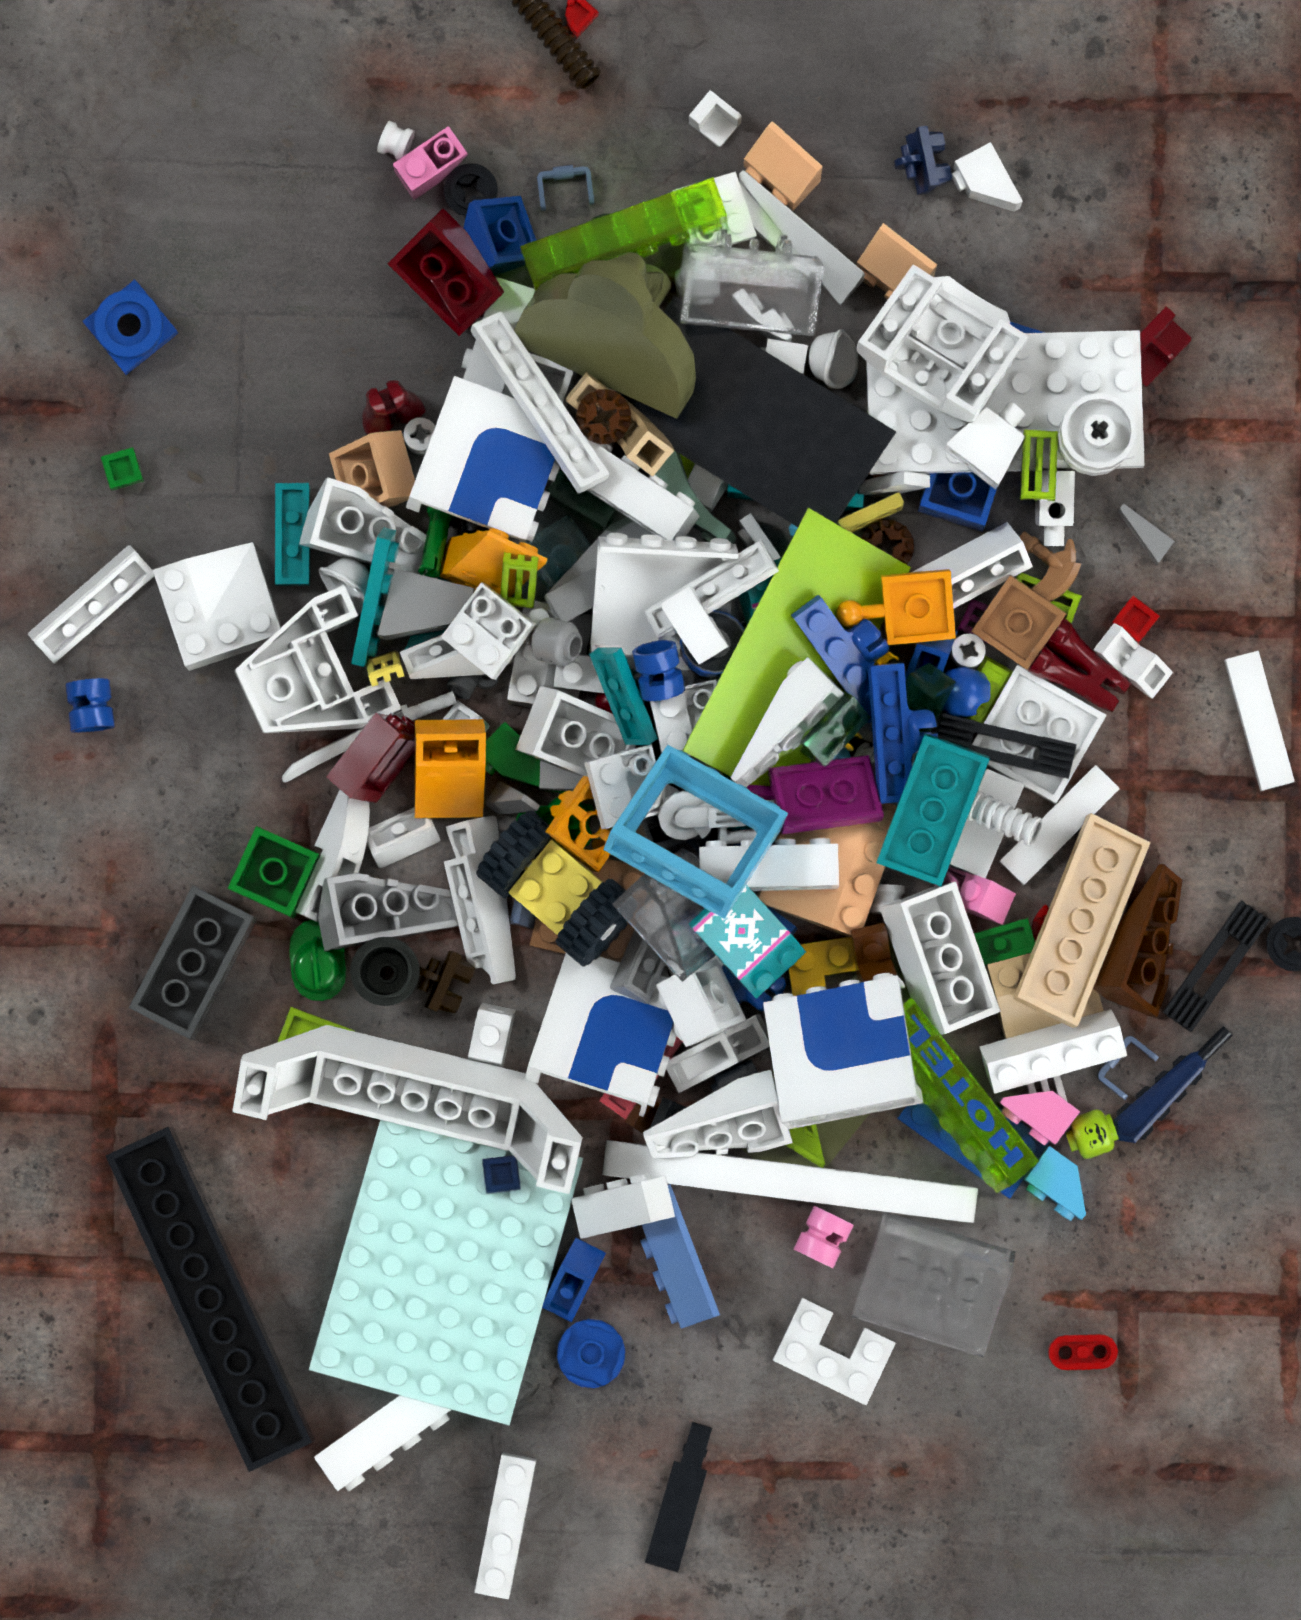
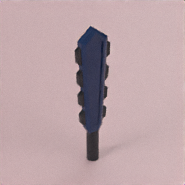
[1113,1026,1233,1143]

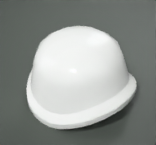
[808,329,858,389]
[319,558,370,614]

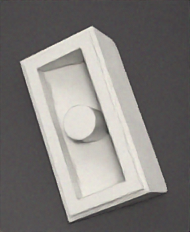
[367,807,440,868]

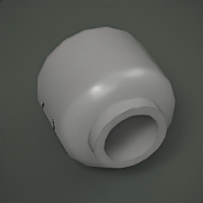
[529,618,583,666]

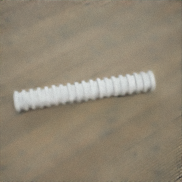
[854,742,1042,846]

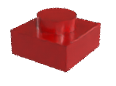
[1111,596,1160,644]

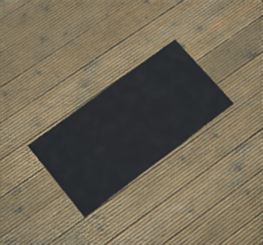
[616,296,896,527]

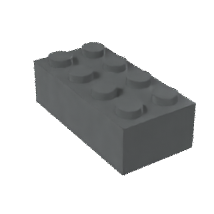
[129,885,257,1040]

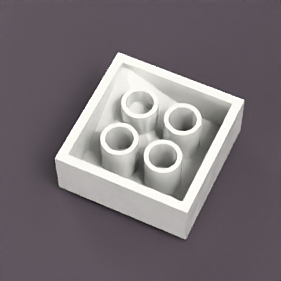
[153,542,282,671]

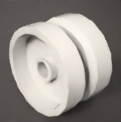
[1058,393,1137,476]

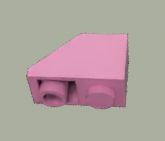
[393,126,468,200]
[934,867,1016,925]
[999,1091,1080,1146]

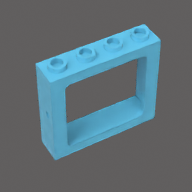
[603,745,788,919]

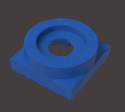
[82,279,178,375]

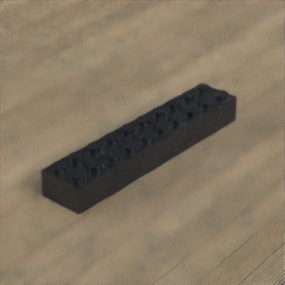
[106,1127,315,1472]

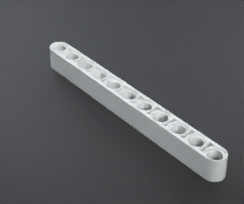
[602,1140,978,1223]

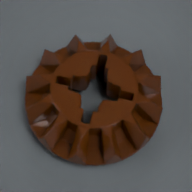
[576,389,631,444]
[861,519,914,565]

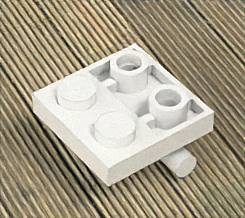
[670,172,757,258]
[441,582,536,680]
[650,679,717,756]
[584,744,666,829]

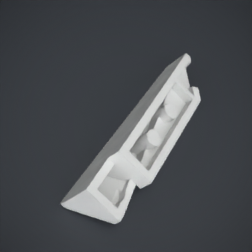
[739,170,865,306]
[444,816,516,985]

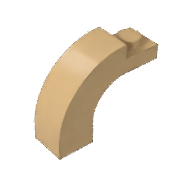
[565,372,674,477]

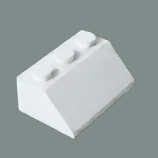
[507,601,592,708]

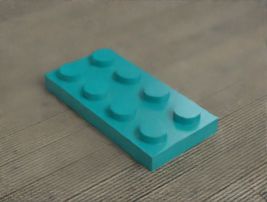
[876,733,990,887]

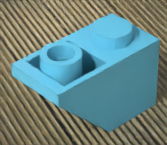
[1024,1146,1086,1221]

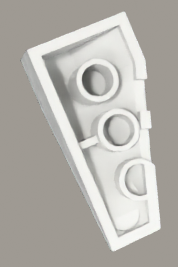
[299,477,438,579]
[731,657,851,787]
[643,1070,793,1159]

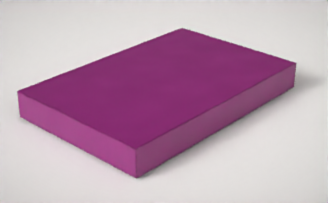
[768,755,884,835]

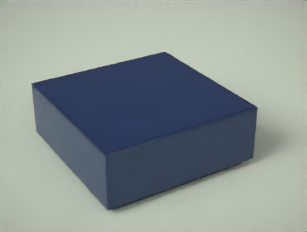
[482,1155,521,1194]

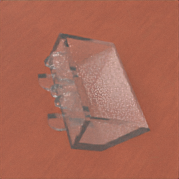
[680,229,824,336]

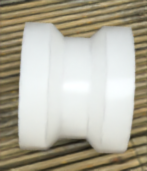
[377,121,415,160]
[404,418,435,455]
[950,633,986,668]
[870,884,905,914]

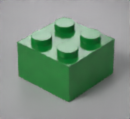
[227,826,320,919]

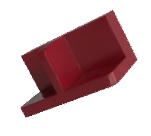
[1140,306,1191,387]

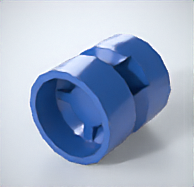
[632,640,685,701]
[65,678,115,733]

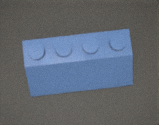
[635,1184,720,1329]

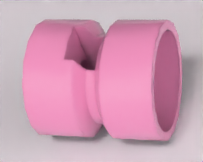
[794,1206,854,1268]

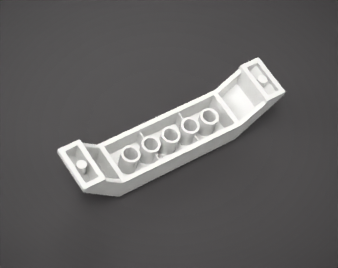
[233,1025,583,1194]

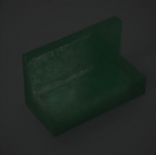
[800,692,871,767]

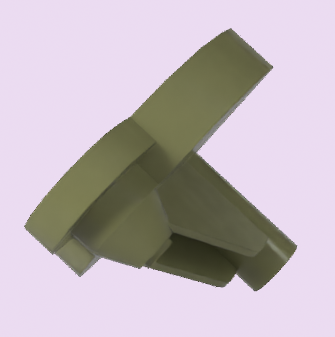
[514,252,696,419]

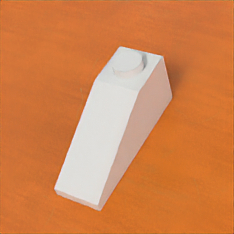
[400,635,514,679]

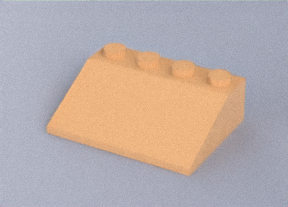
[757,803,897,937]

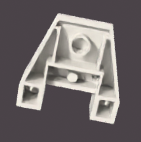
[234,585,402,733]

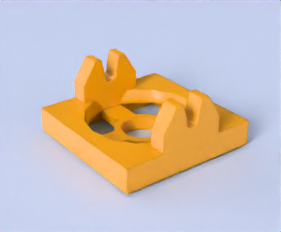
[545,776,613,872]

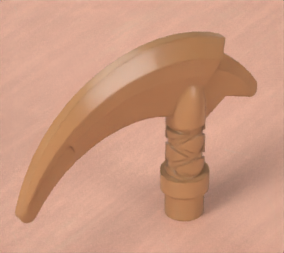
[1020,531,1081,602]

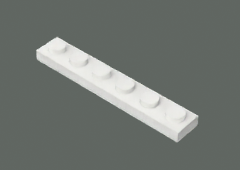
[470,311,609,494]

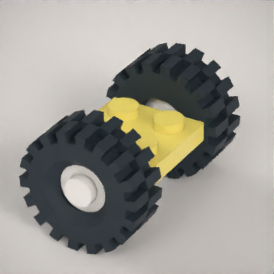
[476,810,639,967]

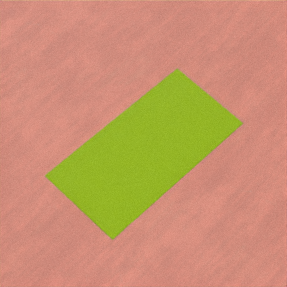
[682,508,911,786]

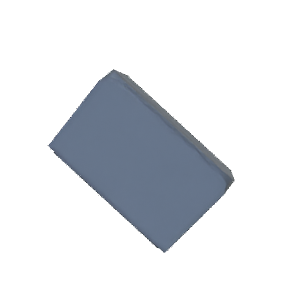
[509,899,536,929]

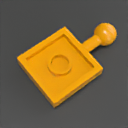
[836,569,956,645]

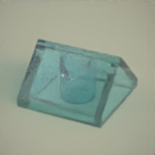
[525,514,591,591]

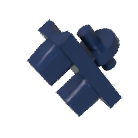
[894,126,952,195]

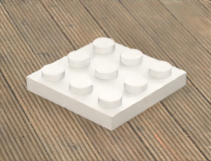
[972,665,1106,805]

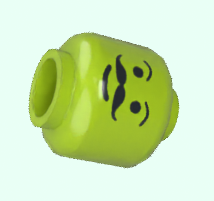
[1065,1109,1119,1159]

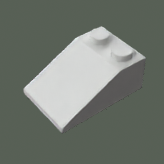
[515,686,636,777]

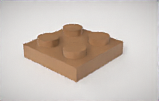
[971,575,1067,670]

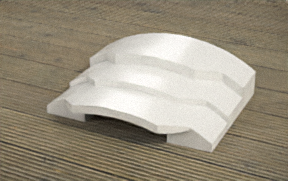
[856,264,1029,423]

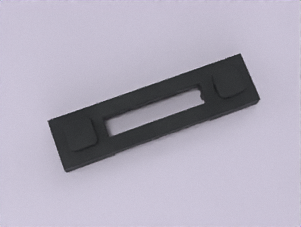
[937,713,1077,779]
[1162,900,1270,1032]

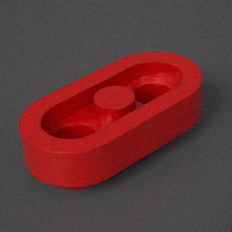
[1048,1334,1118,1370]

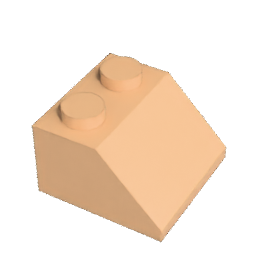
[744,121,823,211]
[856,223,937,300]
[329,430,415,507]

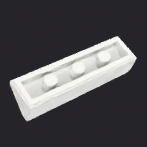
[28,545,154,664]

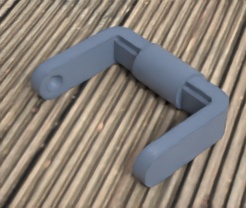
[537,165,594,211]
[1097,1036,1159,1100]

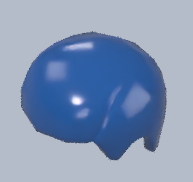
[936,667,991,718]

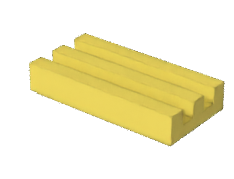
[837,492,904,533]
[366,650,405,687]

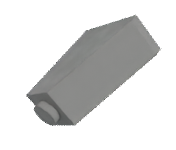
[378,569,475,640]

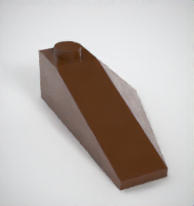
[1093,864,1182,1017]

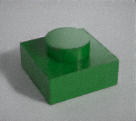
[101,447,144,491]

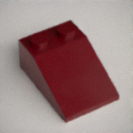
[387,208,504,336]

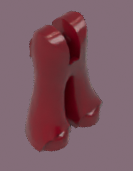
[362,380,426,435]
[1027,618,1131,712]

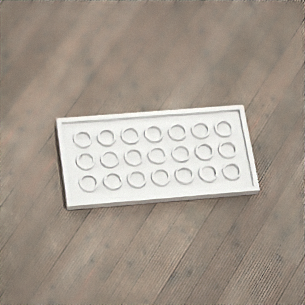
[866,330,1145,475]

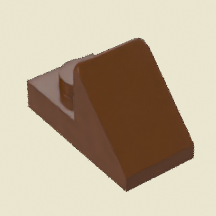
[850,923,897,983]

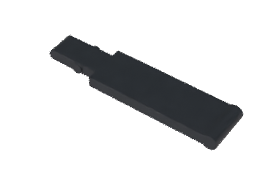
[645,1422,712,1573]

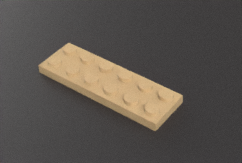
[1013,813,1151,1028]

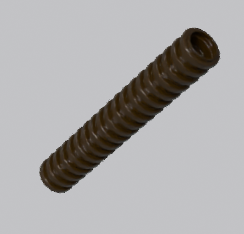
[511,0,601,89]

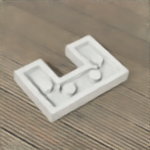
[773,1298,896,1405]

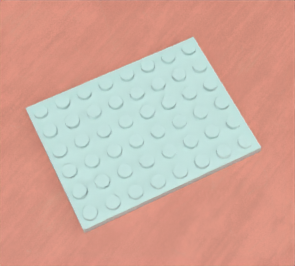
[309,1120,583,1426]

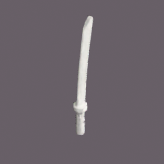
[282,691,457,783]

